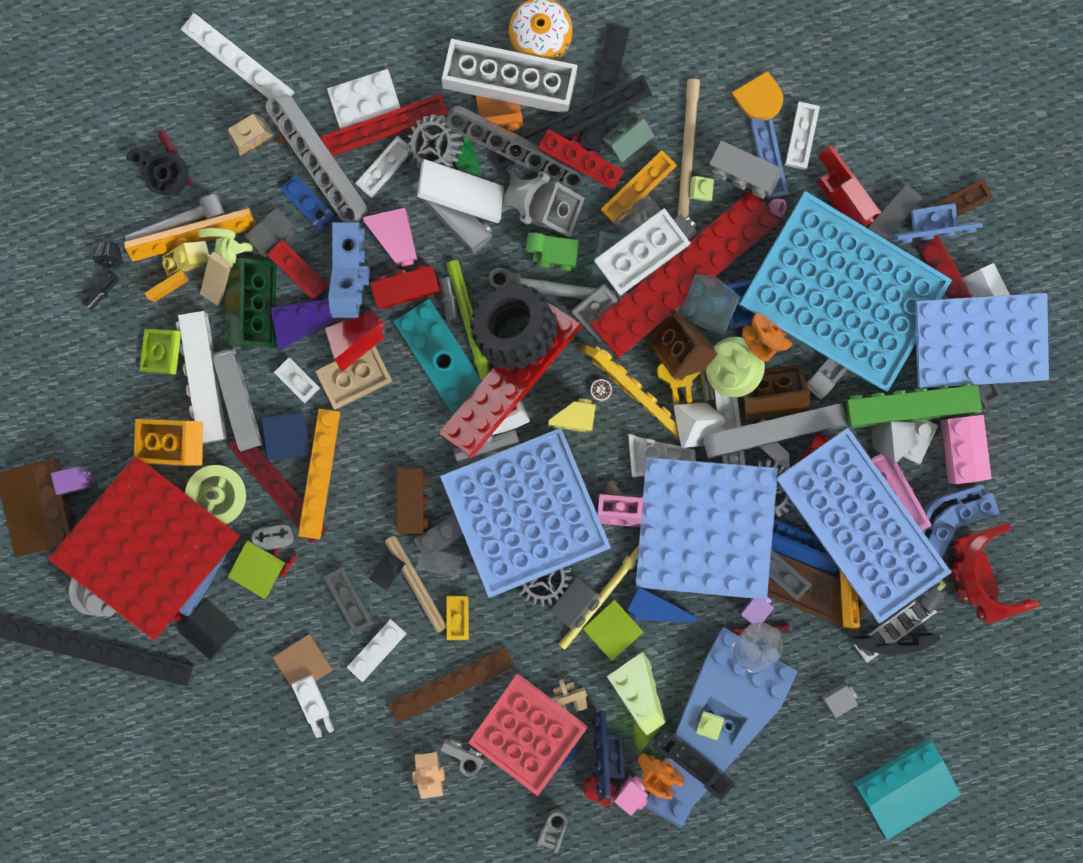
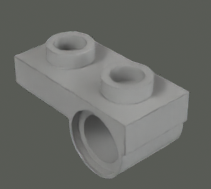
[806,358,847,400]
[441,739,485,776]

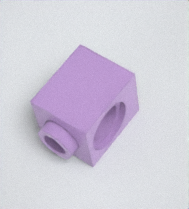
[739,597,774,628]

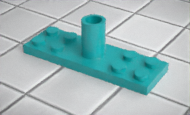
[393,299,482,415]

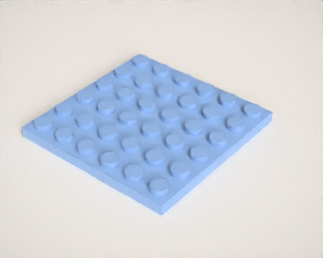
[440,428,611,598]
[636,457,778,599]

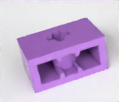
[51,467,95,495]

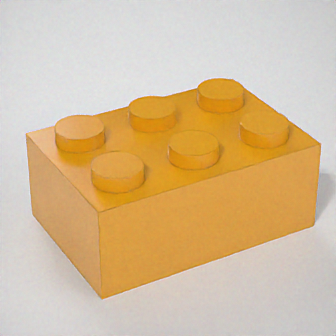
[134,419,203,465]

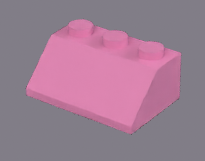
[940,415,992,484]

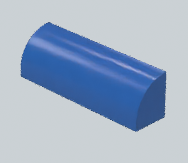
[771,519,838,576]

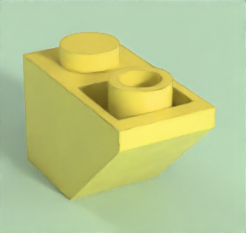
[162,241,209,277]

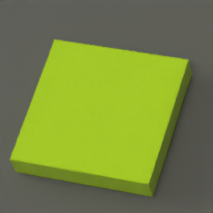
[139,329,181,375]
[228,541,285,599]
[583,600,643,661]

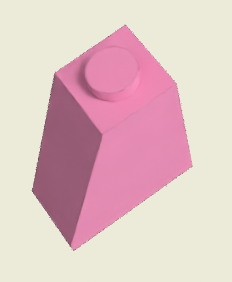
[363,208,418,268]

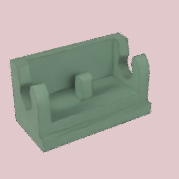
[602,112,654,163]

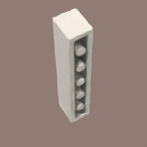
[176,311,228,443]

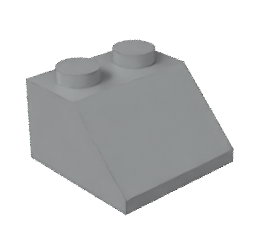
[529,181,585,238]

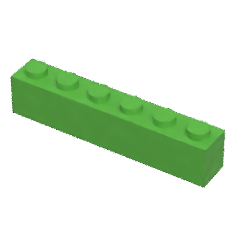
[845,383,982,429]

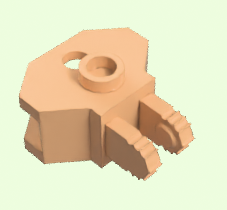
[412,751,445,799]

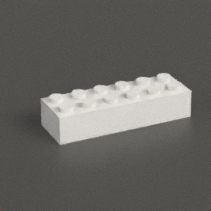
[442,39,577,114]

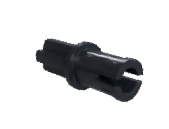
[81,272,119,311]

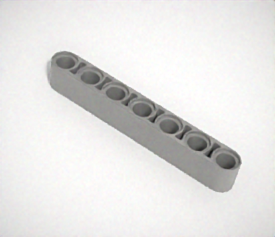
[266,94,368,223]
[702,403,848,458]

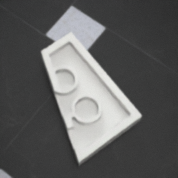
[628,434,696,478]

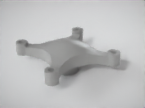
[501,165,550,225]

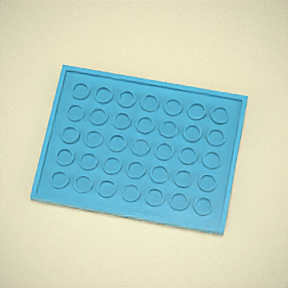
[739,191,952,392]

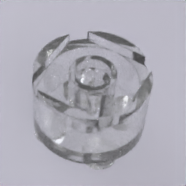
[732,623,783,673]

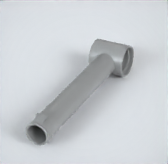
[125,194,225,241]

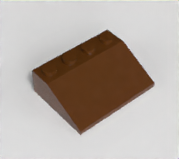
[0,458,75,558]

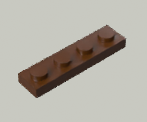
[906,179,993,238]

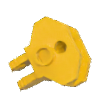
[656,364,702,405]

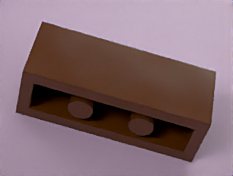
[397,468,429,534]

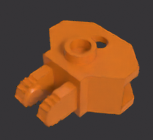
[742,313,792,361]
[638,753,685,800]

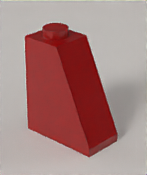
[325,310,385,372]

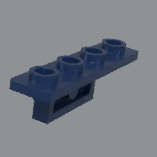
[592,710,625,801]

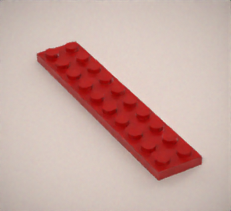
[590,191,779,358]

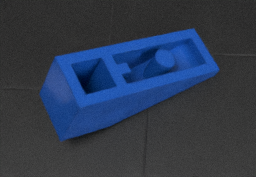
[627,587,697,622]

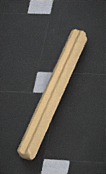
[385,536,447,632]

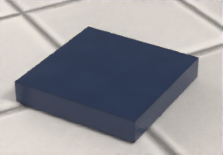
[260,413,310,461]

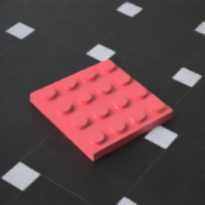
[468,674,588,796]

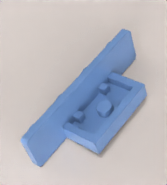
[892,203,983,243]

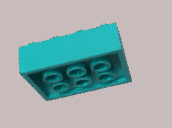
[853,739,961,840]

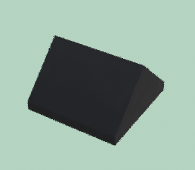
[179,600,240,661]

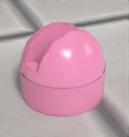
[768,199,786,217]

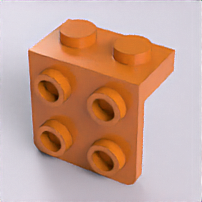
[476,95,523,131]

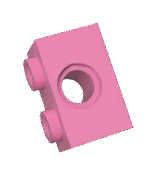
[598,494,643,527]

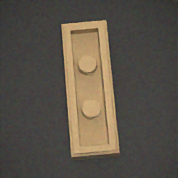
[200,252,232,306]

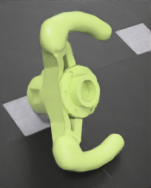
[198,228,253,267]

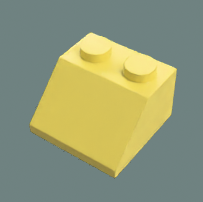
[548,399,596,433]

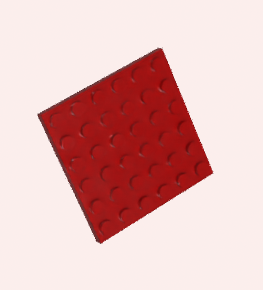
[49,455,240,641]

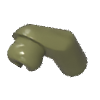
[605,480,634,497]

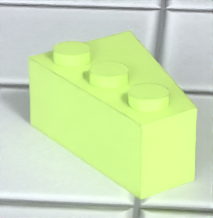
[607,652,665,735]

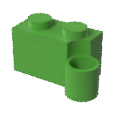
[525,233,579,272]

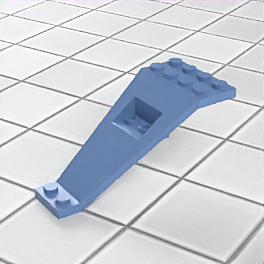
[644,627,798,828]

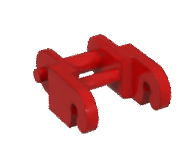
[273,548,298,578]

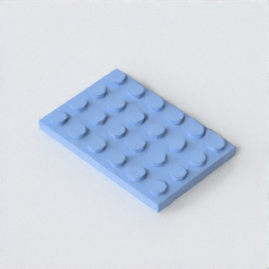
[915,293,1049,388]

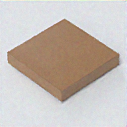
[273,634,333,690]

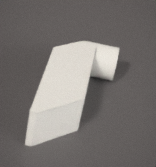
[758,418,790,471]

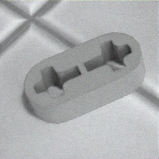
[251,525,294,550]

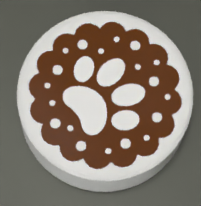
[590,379,612,401]

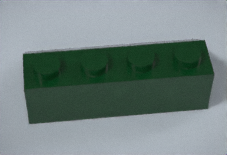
[225,258,277,348]

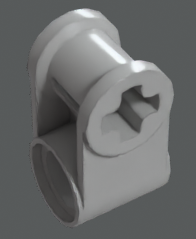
[536,808,567,854]

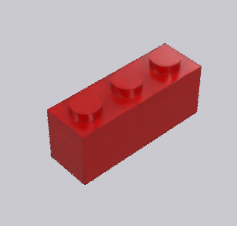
[370,264,440,310]

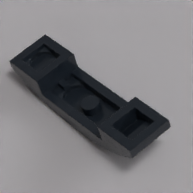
[848,632,940,655]
[651,728,735,801]

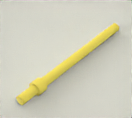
[559,545,639,649]

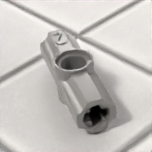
[454,430,520,467]

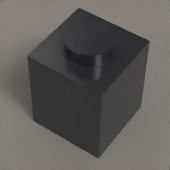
[369,551,406,591]

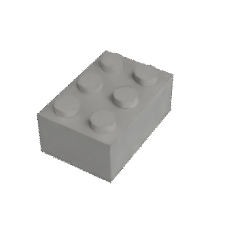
[710,140,781,199]

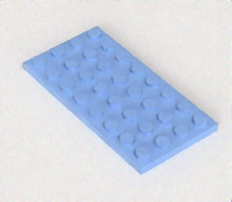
[776,428,951,623]

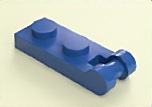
[280,174,337,232]

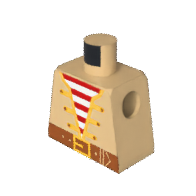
[228,114,275,157]

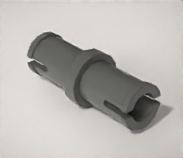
[438,277,460,323]

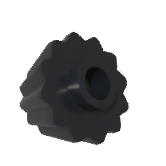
[92,242,123,268]

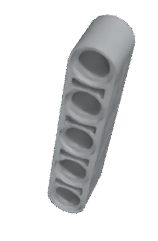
[212,347,262,452]

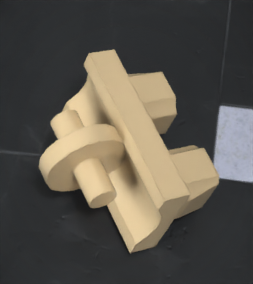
[551,679,587,711]

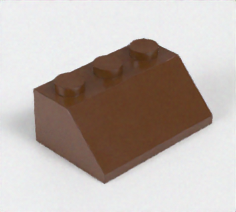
[647,309,718,379]
[740,364,810,421]

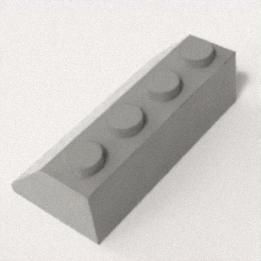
[412,181,492,255]

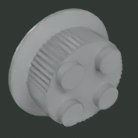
[68,578,116,617]

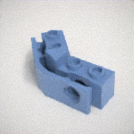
[328,223,370,318]
[922,484,999,559]

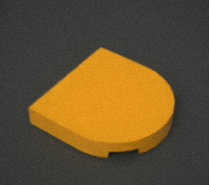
[732,71,783,121]

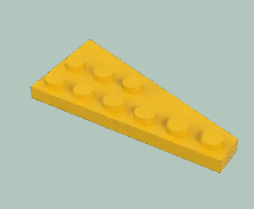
[578,343,680,441]

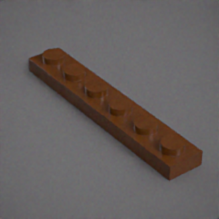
[389,646,515,723]

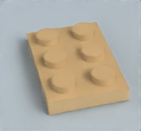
[316,346,393,410]

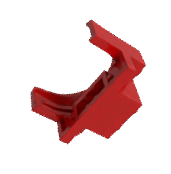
[948,523,1040,624]

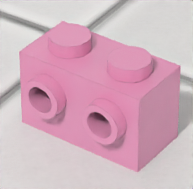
[613,774,648,816]

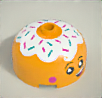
[509,0,573,60]

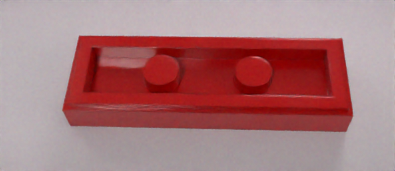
[267,239,328,300]

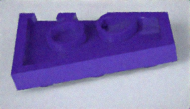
[271,299,339,351]

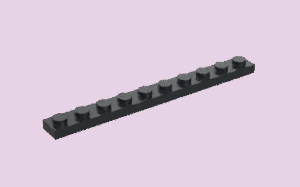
[0,614,194,686]

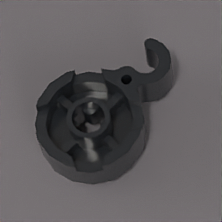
[126,148,189,196]

